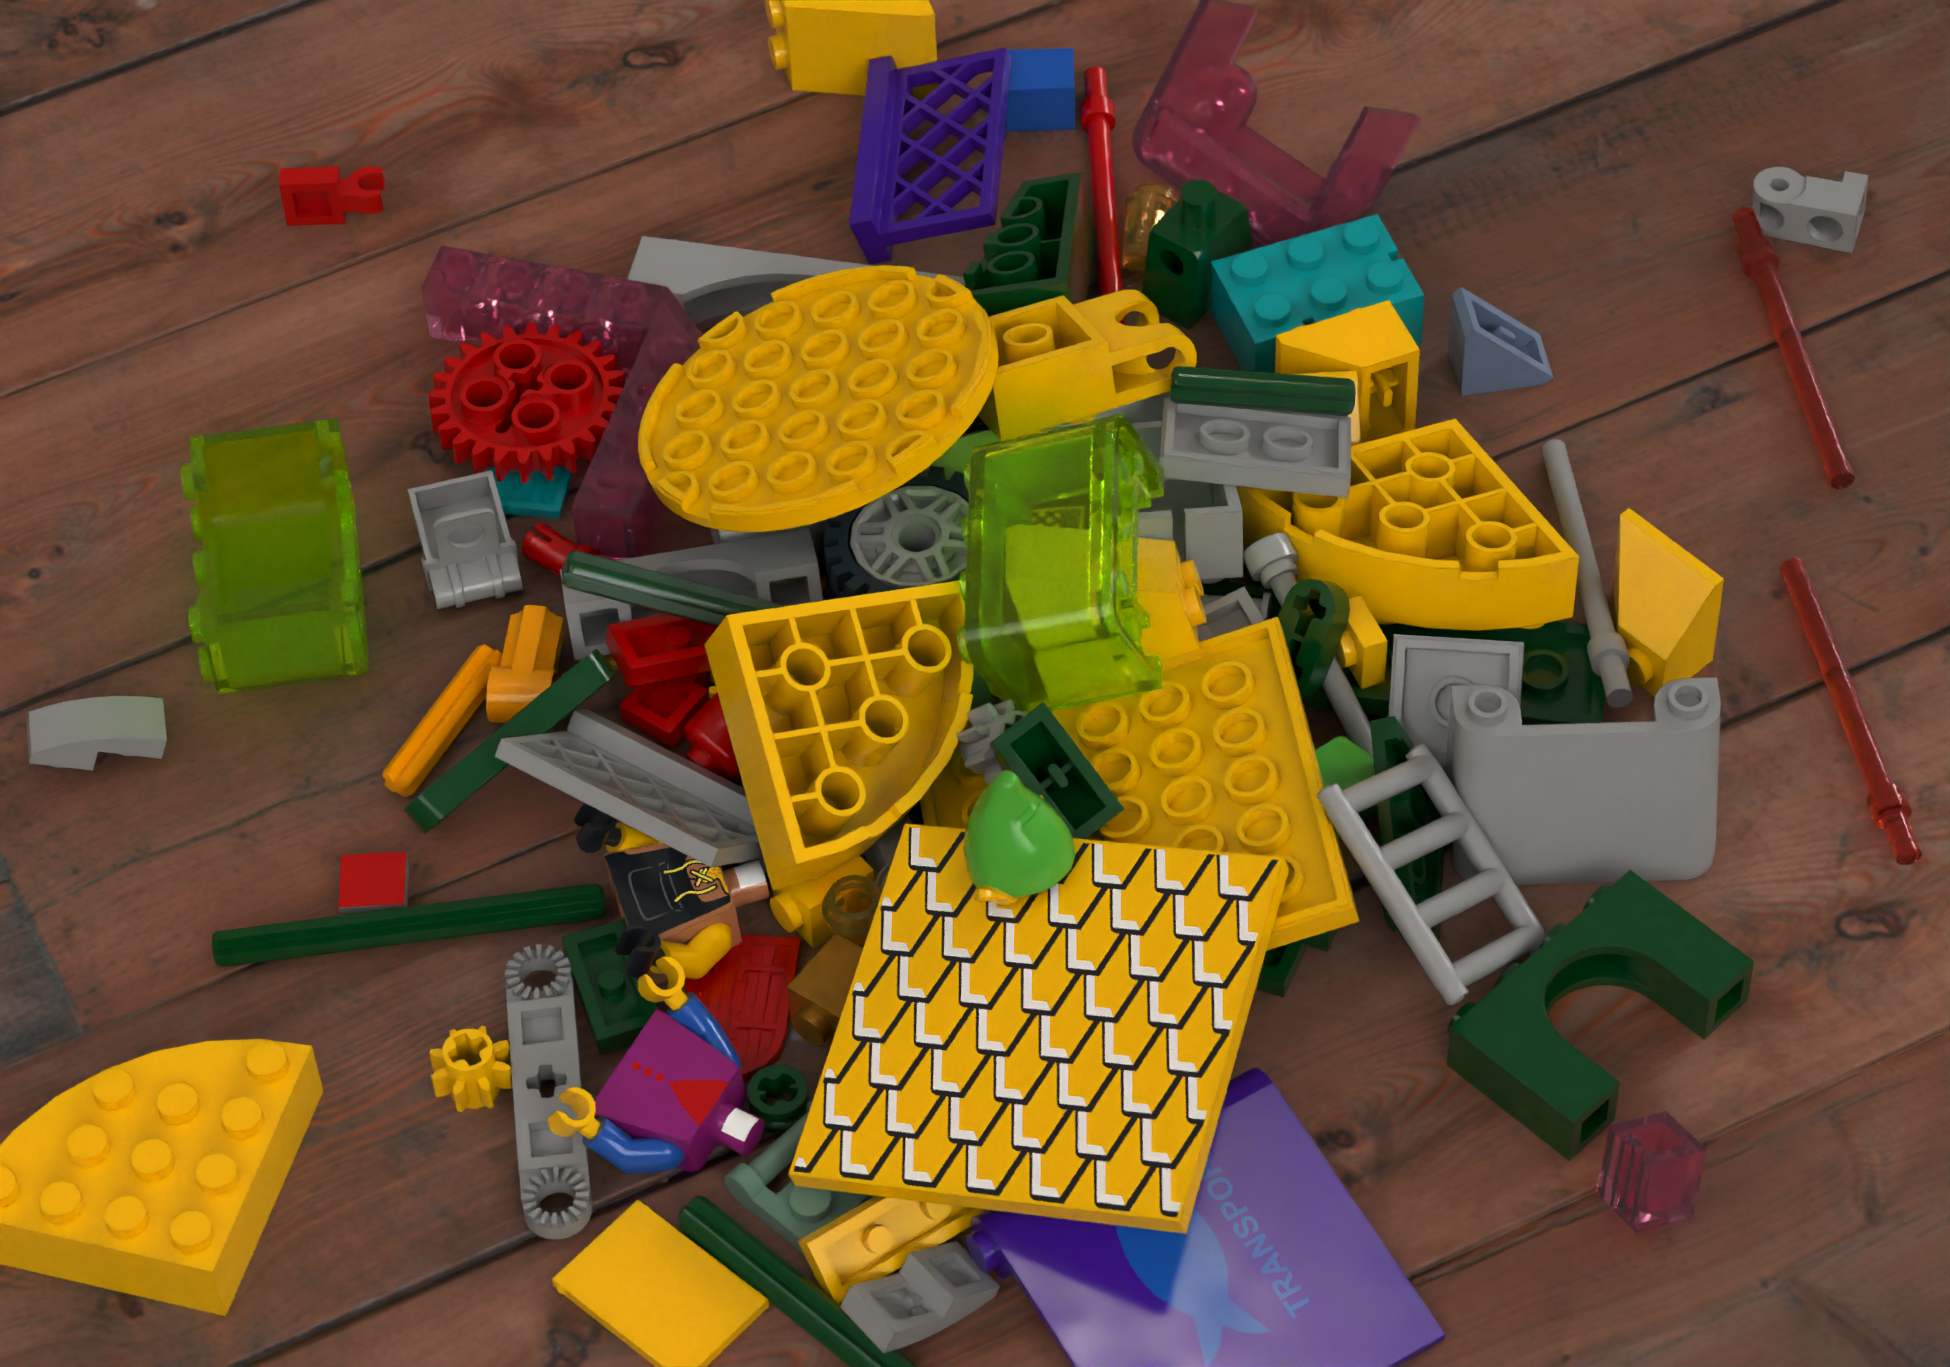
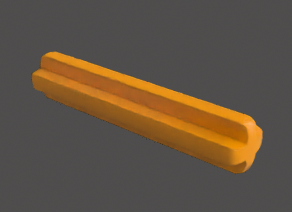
[382,644,502,797]

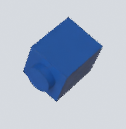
[1006,48,1075,132]

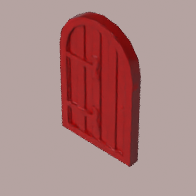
[685,934,802,1082]

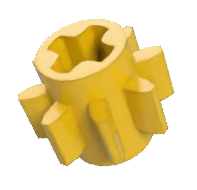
[429,1025,513,1112]

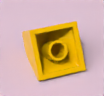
[1611,508,1724,697]

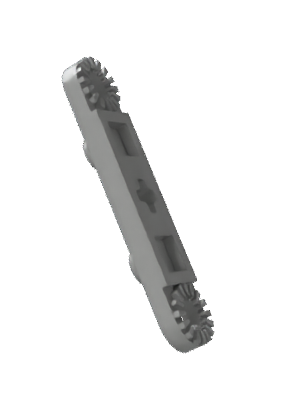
[505,944,592,1240]

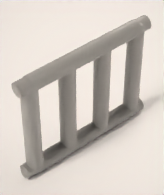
[1317,744,1546,1005]

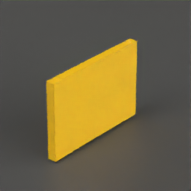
[552,1200,769,1367]

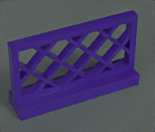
[849,48,1012,264]

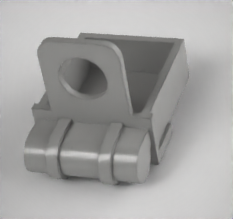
[407,470,523,609]

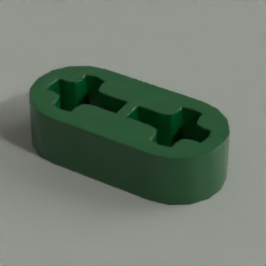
[1278,579,1350,698]

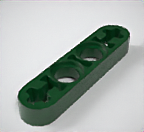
[404,649,618,834]

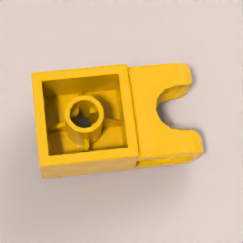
[978,289,1197,442]

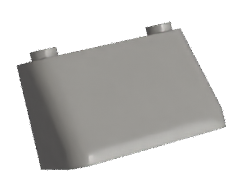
[1445,677,1721,885]

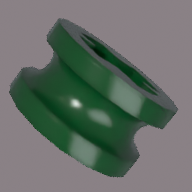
[748,1064,810,1134]

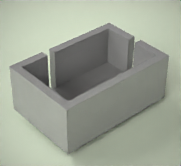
[1093,421,1243,584]

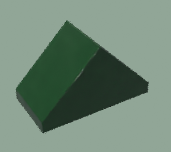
[989,702,1124,839]

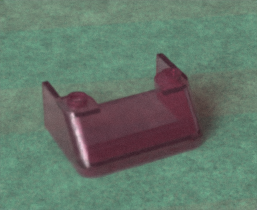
[1132,0,1421,247]

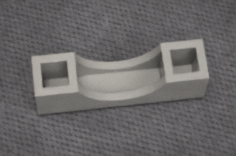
[560,528,823,660]

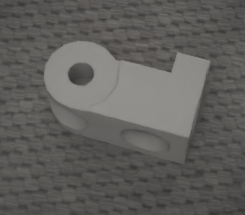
[1751,167,1869,254]

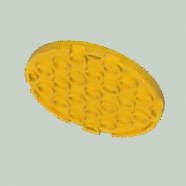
[638,265,999,532]

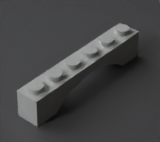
[625,236,965,335]

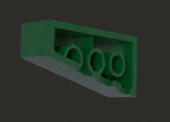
[963,172,1095,317]

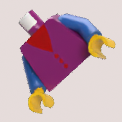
[548,956,764,1174]

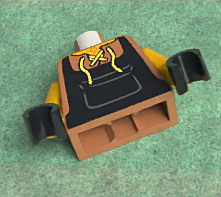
[574,803,770,985]

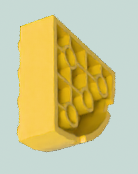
[1236,419,1579,631]
[704,579,978,891]
[0,1039,324,1316]

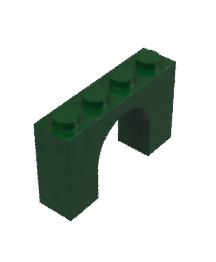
[1447,870,1754,1161]

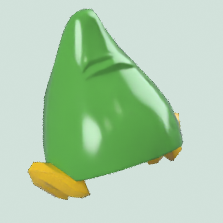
[963,770,1075,905]

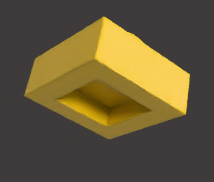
[1335,595,1388,689]

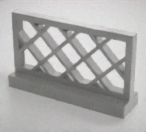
[495,709,768,877]

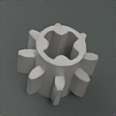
[957,699,1026,785]

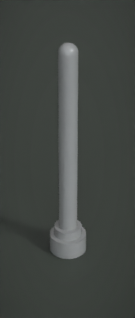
[1243,533,1373,756]

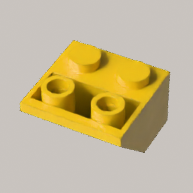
[1275,300,1420,443]

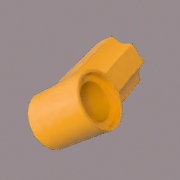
[486,605,566,723]

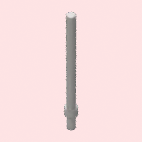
[1541,439,1633,708]

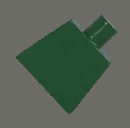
[1142,179,1253,330]

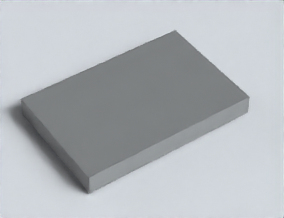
[1158,396,1351,498]

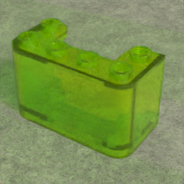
[958,414,1164,714]
[180,418,370,694]

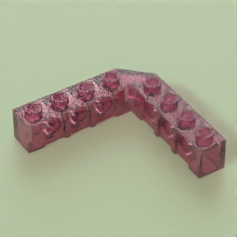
[421,245,703,561]

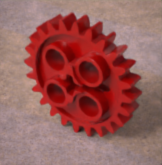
[428,322,628,484]

